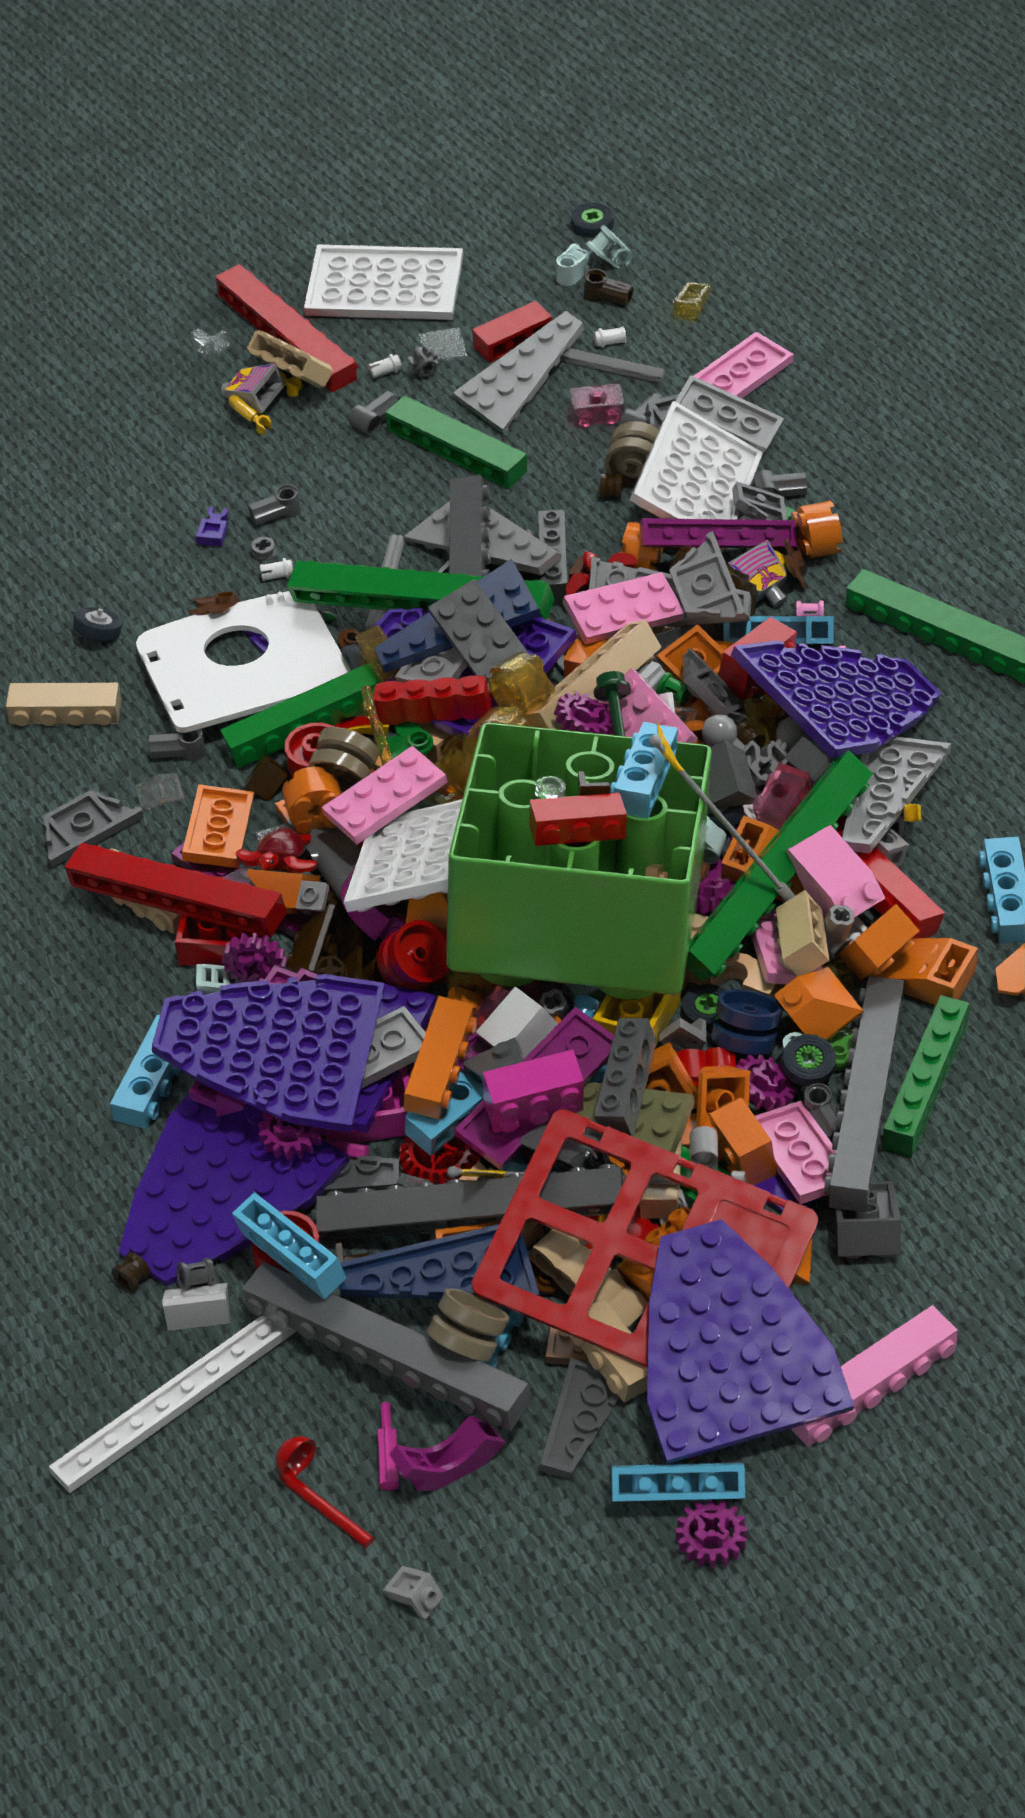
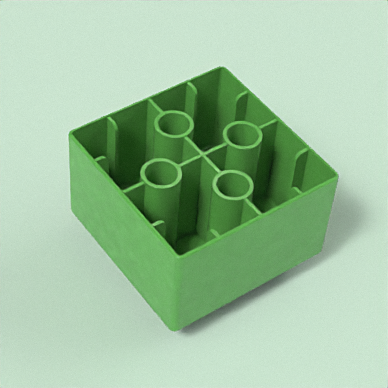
[446,723,712,1000]

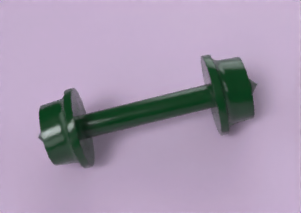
[593,671,631,737]

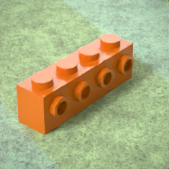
[404,996,477,1119]

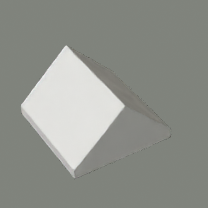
[476,987,558,1058]
[162,1283,230,1331]

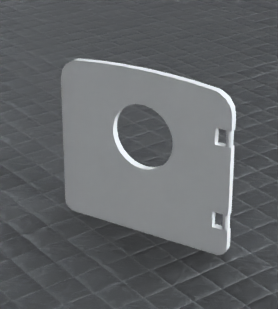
[136,591,351,733]

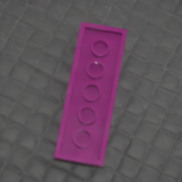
[454,1007,614,1171]

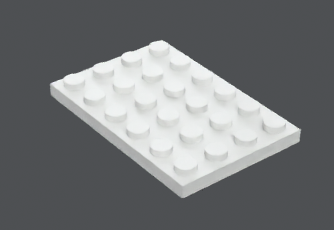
[304,245,463,320]
[629,401,763,553]
[344,800,462,912]

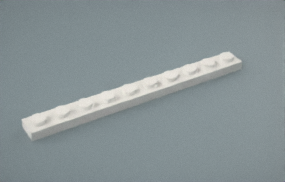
[49,1315,296,1493]

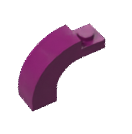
[340,865,406,941]
[389,1416,506,1491]

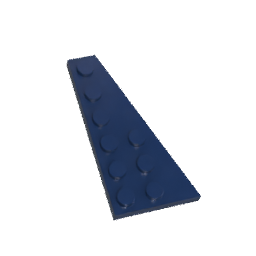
[374,559,541,673]
[339,1224,539,1301]

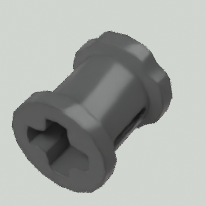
[176,1257,215,1290]

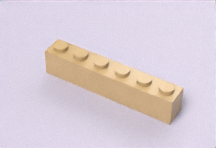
[523,620,662,731]

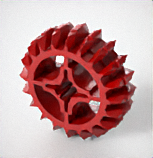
[398,1135,481,1187]

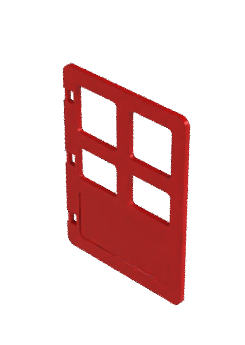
[472,1109,818,1368]

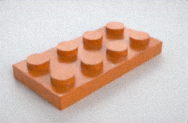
[182,784,254,868]

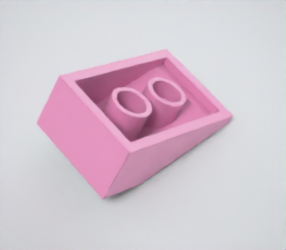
[786,825,885,921]

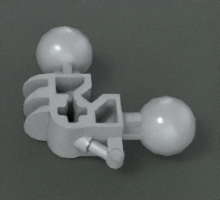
[702,715,810,790]

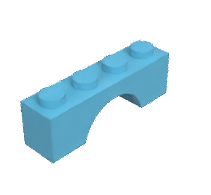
[724,616,834,644]

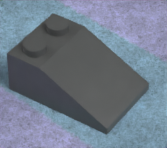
[833,1181,901,1259]

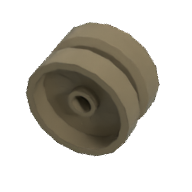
[605,421,659,487]
[308,727,379,792]
[426,1288,509,1361]

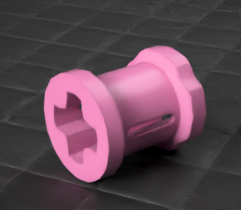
[796,600,824,616]

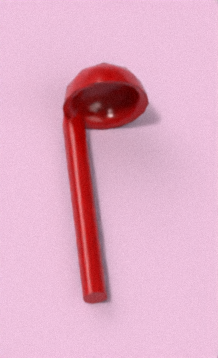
[275,1436,374,1548]

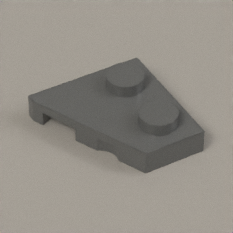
[732,482,787,520]
[462,1037,525,1082]

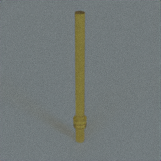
[361,686,392,766]

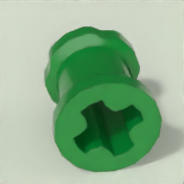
[656,672,691,707]

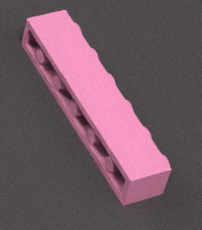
[791,1305,958,1447]

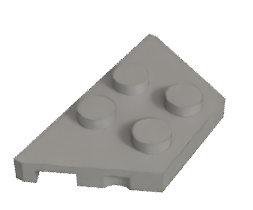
[669,531,747,620]

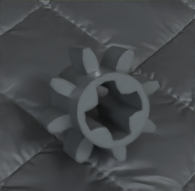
[407,345,439,377]

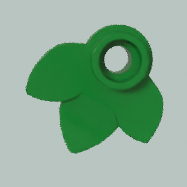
[378,721,434,760]

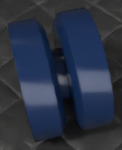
[711,989,783,1055]

